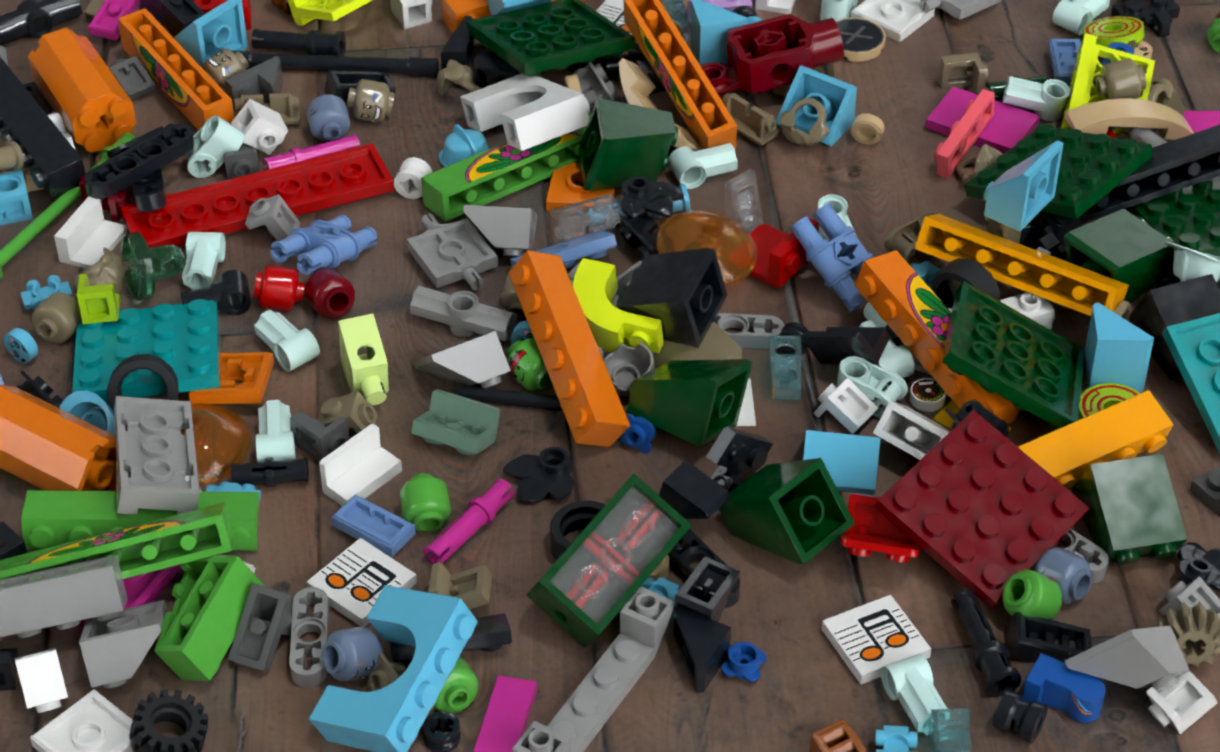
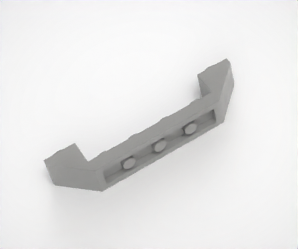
[512,586,675,752]

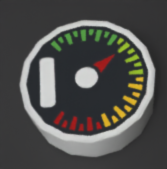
[910,378,946,412]

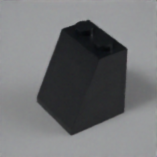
[616,248,728,348]
[1129,274,1220,380]

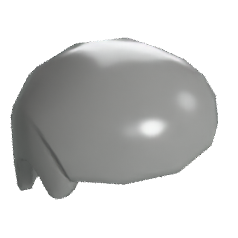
[604,342,655,396]

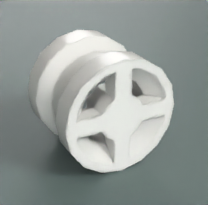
[394,157,432,199]

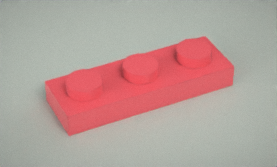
[934,89,994,179]

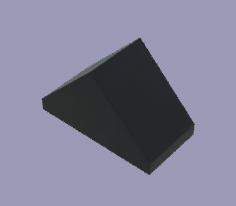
[659,460,731,519]
[674,556,740,622]
[673,607,731,693]

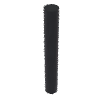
[455,385,562,411]

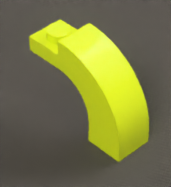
[573,258,664,353]

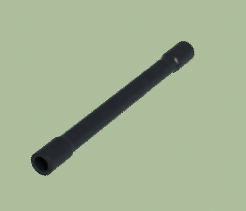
[231,50,439,77]

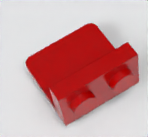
[726,218,819,289]
[840,492,920,563]

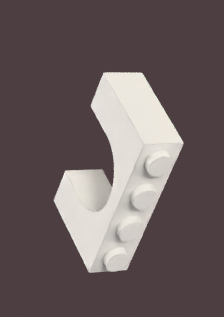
[460,74,590,151]

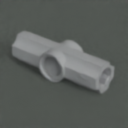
[410,286,518,342]

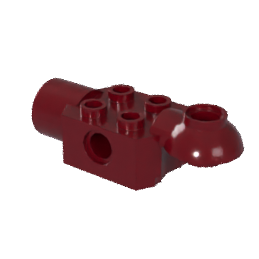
[700,14,844,100]

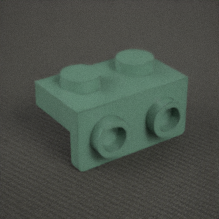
[411,389,500,455]

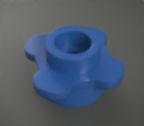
[619,414,656,454]
[722,642,766,682]

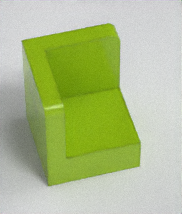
[77,274,120,324]

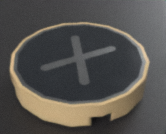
[836,17,886,62]

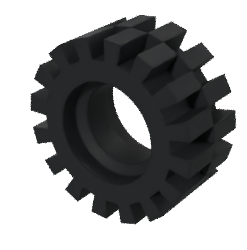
[129,689,209,752]

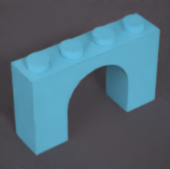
[309,585,478,752]

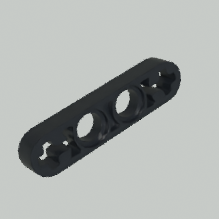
[84,124,194,199]

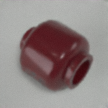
[305,269,355,319]

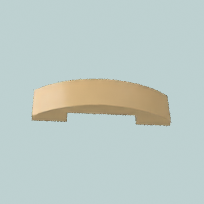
[619,58,703,151]
[1065,98,1194,140]

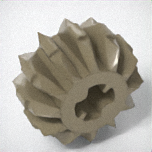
[1157,601,1220,670]

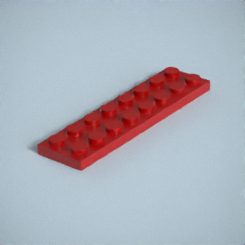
[120,143,395,257]

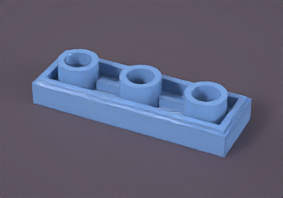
[510,230,617,269]

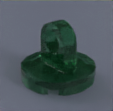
[121,232,186,301]

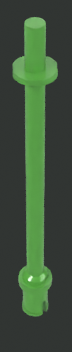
[0,132,136,280]

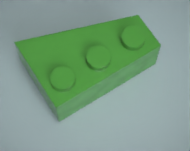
[154,556,265,681]

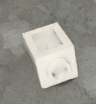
[813,378,878,434]

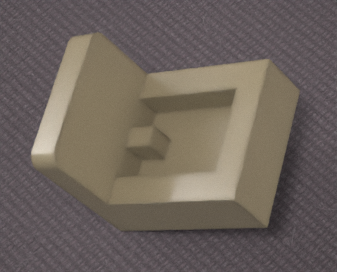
[938,53,989,95]
[318,391,378,434]
[428,562,492,609]

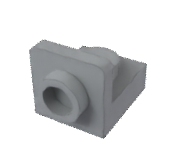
[245,194,301,241]
[1158,576,1220,620]

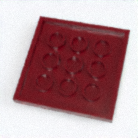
[875,410,1090,609]

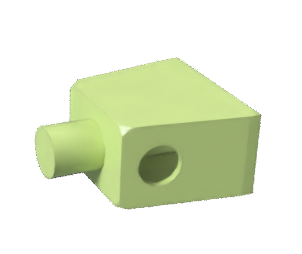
[338,314,389,405]

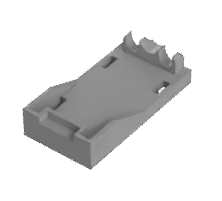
[114,396,200,515]

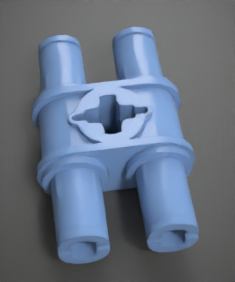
[790,203,873,313]
[270,215,377,275]

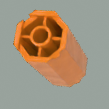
[28,28,136,152]
[0,385,129,491]

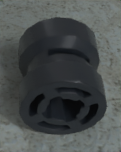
[993,689,1048,743]

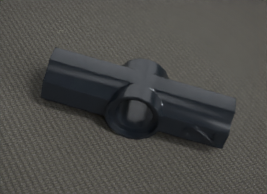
[0,0,82,45]

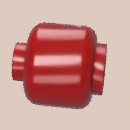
[253,265,305,312]

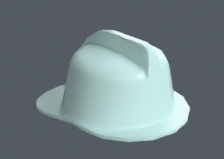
[1163,241,1220,283]

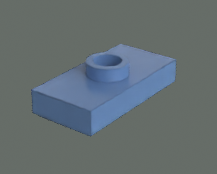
[1048,39,1081,85]
[331,495,416,557]

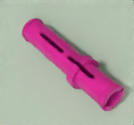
[263,134,360,171]
[423,479,515,565]

